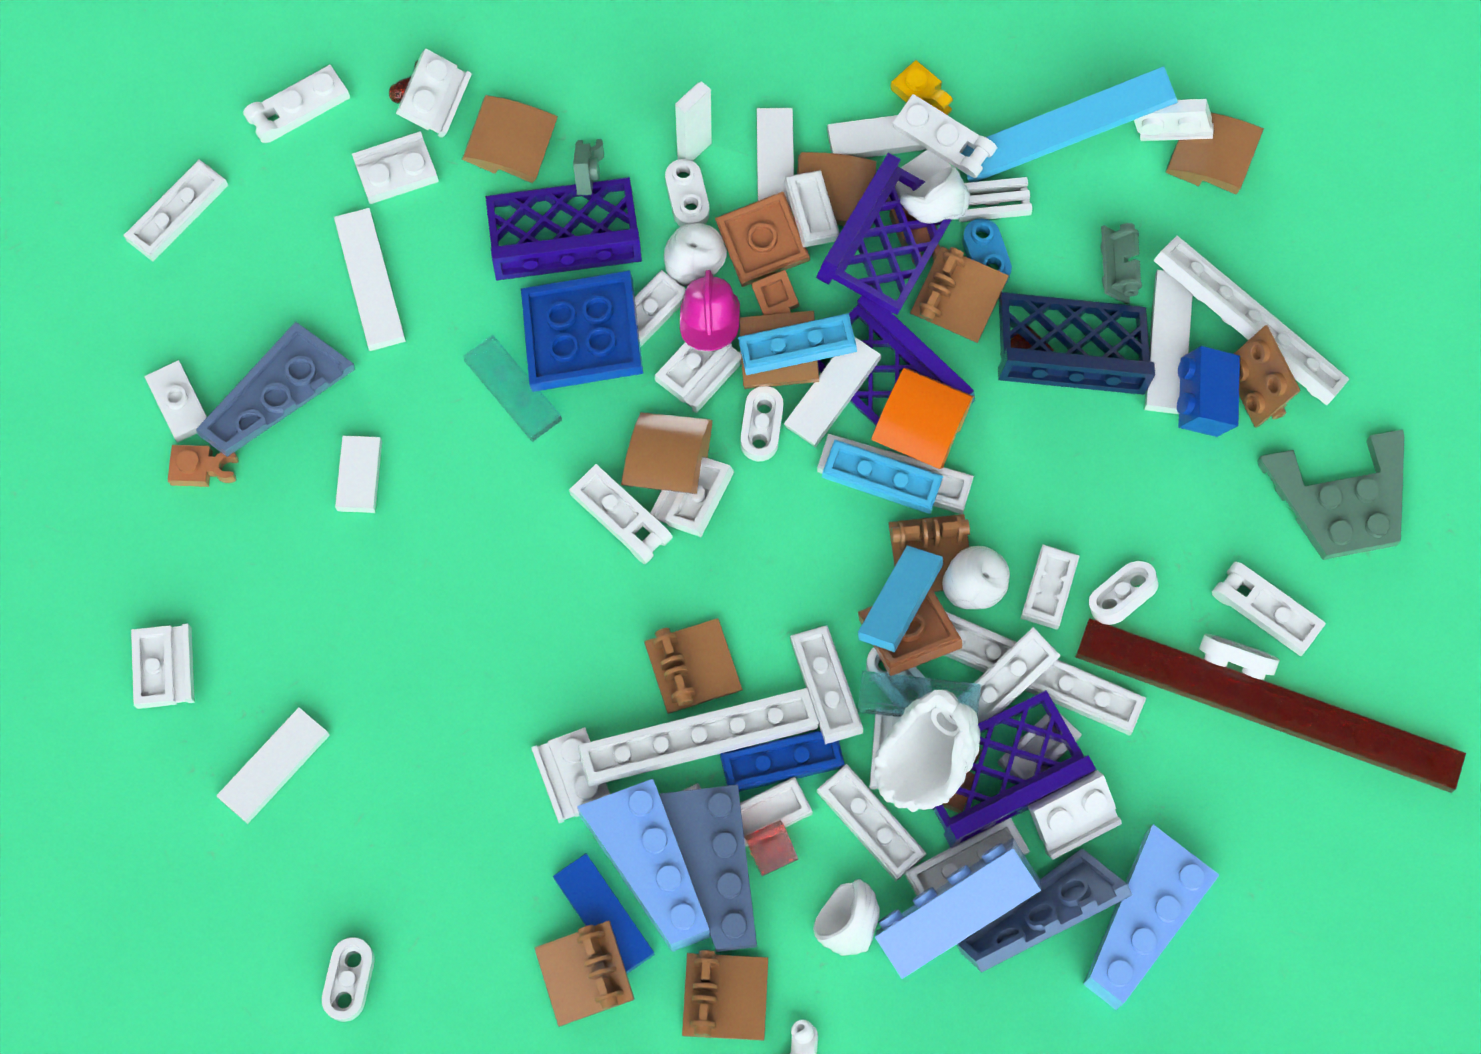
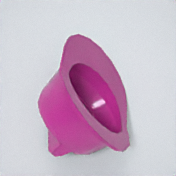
[680,270,740,351]

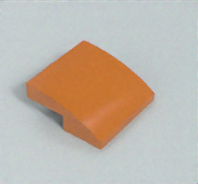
[871,367,974,469]

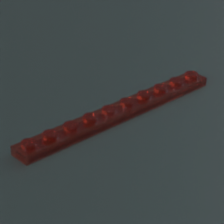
[1075,618,1466,793]

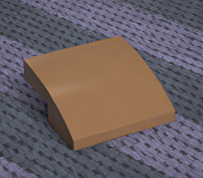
[462,95,558,183]
[1166,113,1264,194]
[794,152,876,227]
[740,311,819,389]
[621,412,713,494]

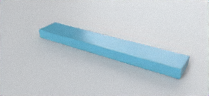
[961,66,1178,182]

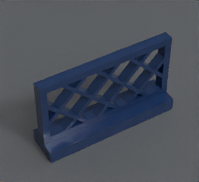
[998,292,1155,395]

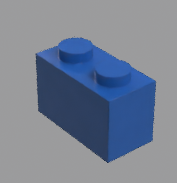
[1177,346,1240,437]

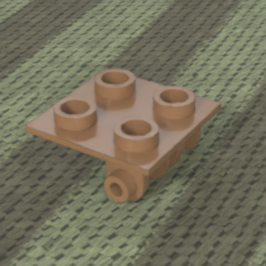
[910,246,1009,343]
[1234,325,1301,428]
[888,514,970,592]
[644,618,742,714]
[534,921,635,1027]
[682,950,768,1041]

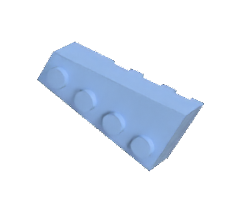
[577,779,710,952]
[1083,824,1219,1010]
[875,838,1041,979]

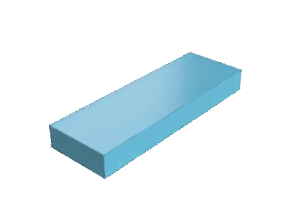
[738,313,857,375]
[822,440,943,514]
[858,545,943,652]

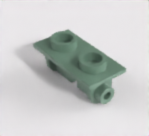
[1100,223,1142,304]

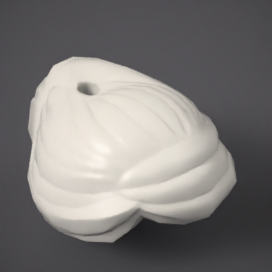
[900,167,970,224]
[664,223,727,286]
[942,546,1010,609]
[813,879,880,956]

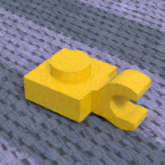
[891,60,953,115]

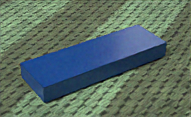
[720,731,845,792]
[553,854,655,974]

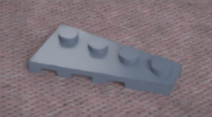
[196,322,355,457]
[659,785,757,952]
[956,848,1132,973]

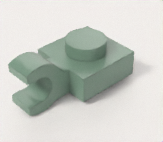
[573,139,604,195]

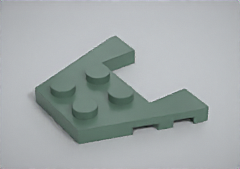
[1257,429,1404,560]

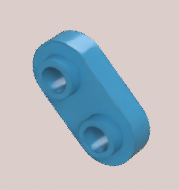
[962,218,1012,285]

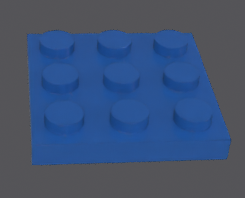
[521,270,643,392]

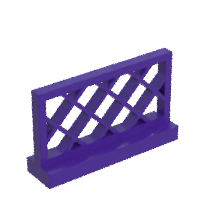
[816,152,952,315]
[485,177,642,281]
[818,296,975,458]
[933,690,1096,848]

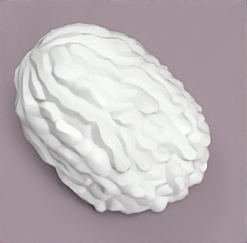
[874,689,981,812]

